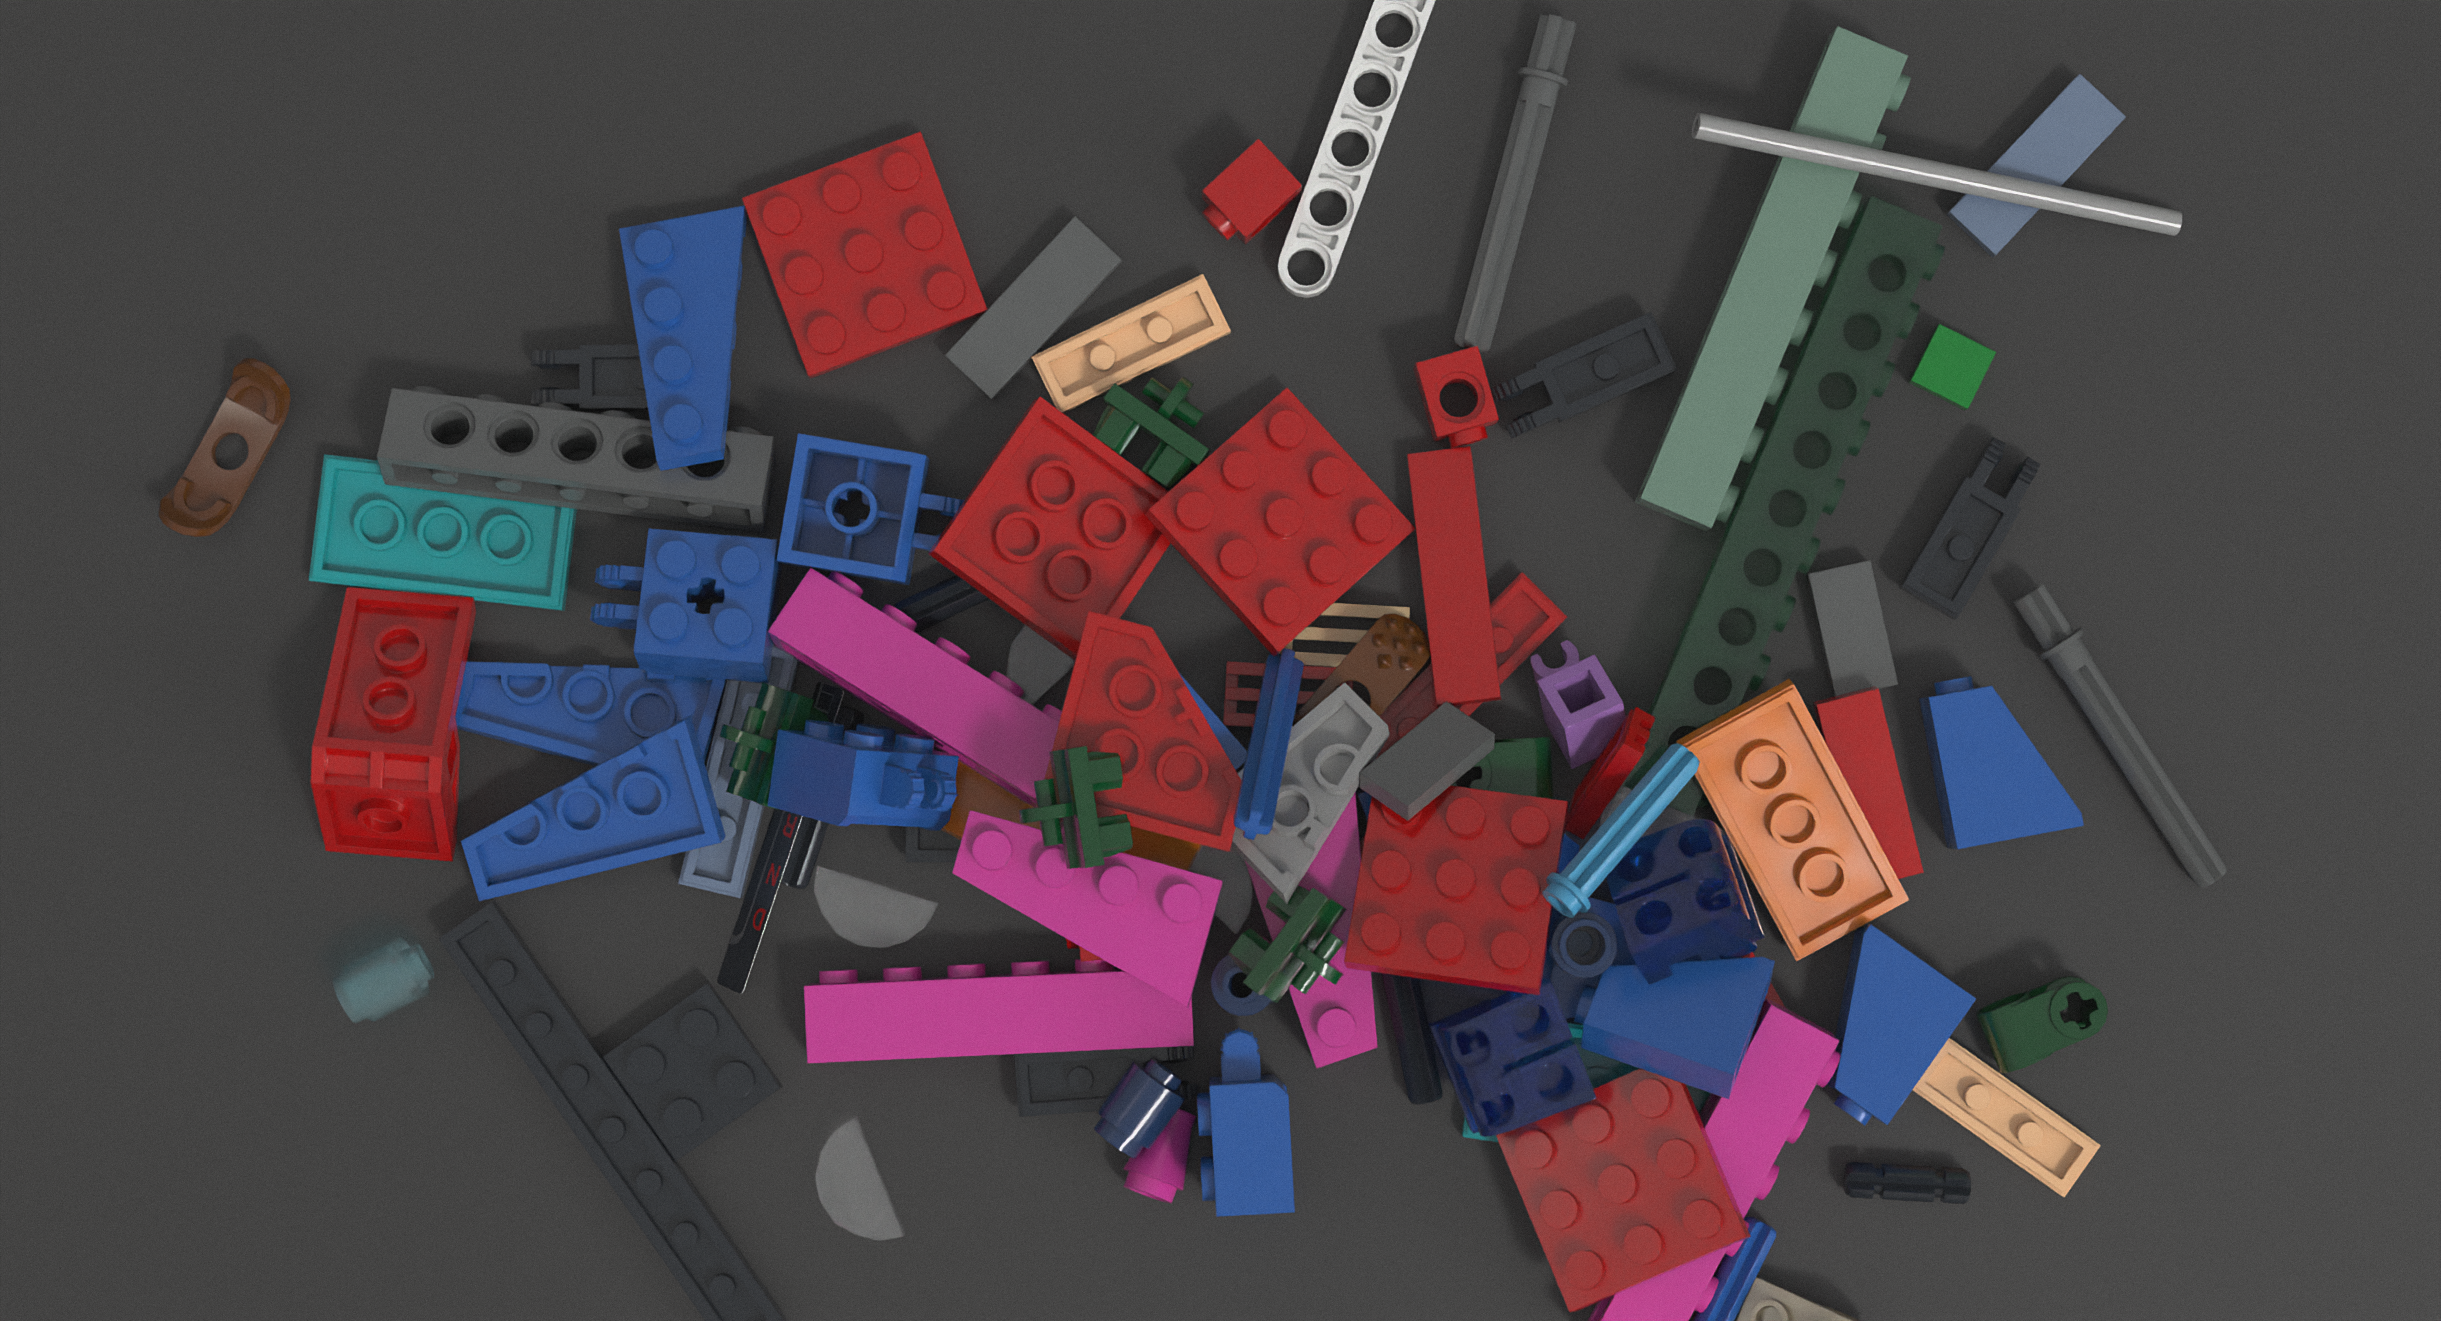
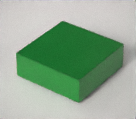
[1908,324,1996,411]

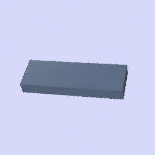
[1946,74,2126,258]

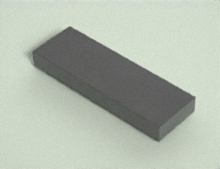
[945,216,1122,401]

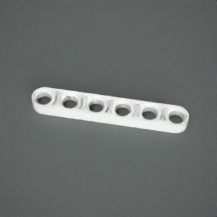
[1277,0,1436,298]

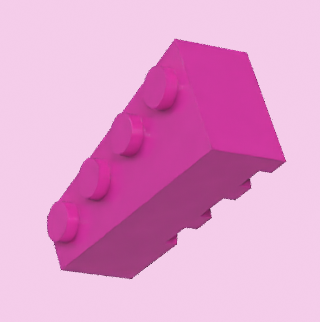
[1245,793,1378,1069]
[952,810,1223,1008]

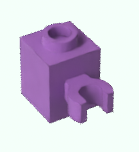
[1531,640,1625,769]

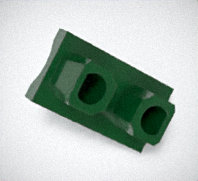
[1093,377,1209,490]
[719,682,829,810]
[1019,746,1133,869]
[1229,885,1347,1003]

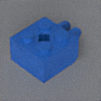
[776,433,965,585]
[590,528,782,683]
[768,720,959,831]
[1197,1027,1295,1217]

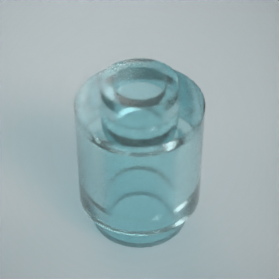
[333,938,435,1023]

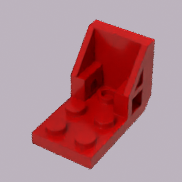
[311,587,476,862]

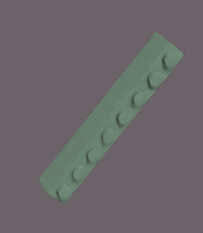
[1635,26,1911,532]

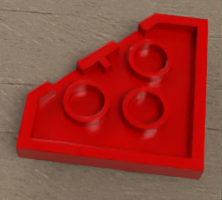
[1044,611,1241,852]

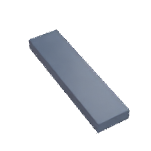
[678,644,800,898]

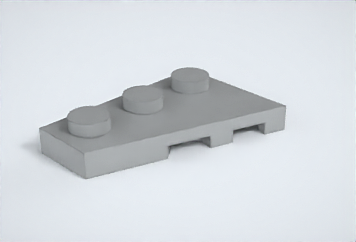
[1231,683,1390,904]

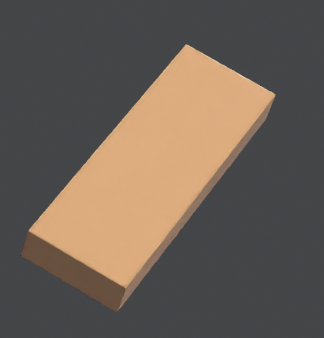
[1032,274,1231,414]
[1912,1038,2101,1197]

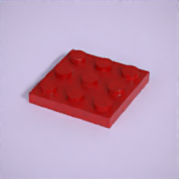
[742,131,988,379]
[1145,388,1416,656]
[928,397,1170,661]
[1344,785,1568,995]
[1495,1069,1751,1312]

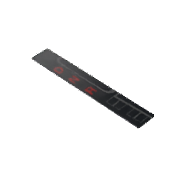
[717,682,844,994]

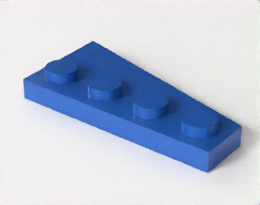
[619,206,747,471]
[455,662,727,766]
[461,715,726,901]

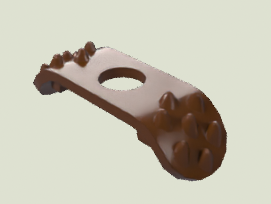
[158,358,291,537]
[1292,613,1431,727]

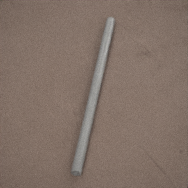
[1692,113,2182,236]

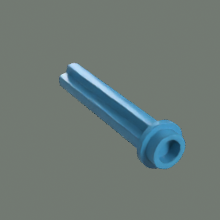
[1543,743,1700,918]

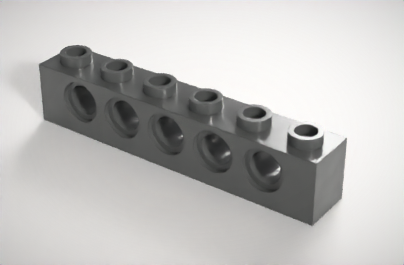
[377,386,776,533]

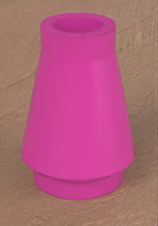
[1123,1109,1196,1204]

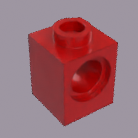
[1202,139,1302,245]
[1413,346,1499,448]

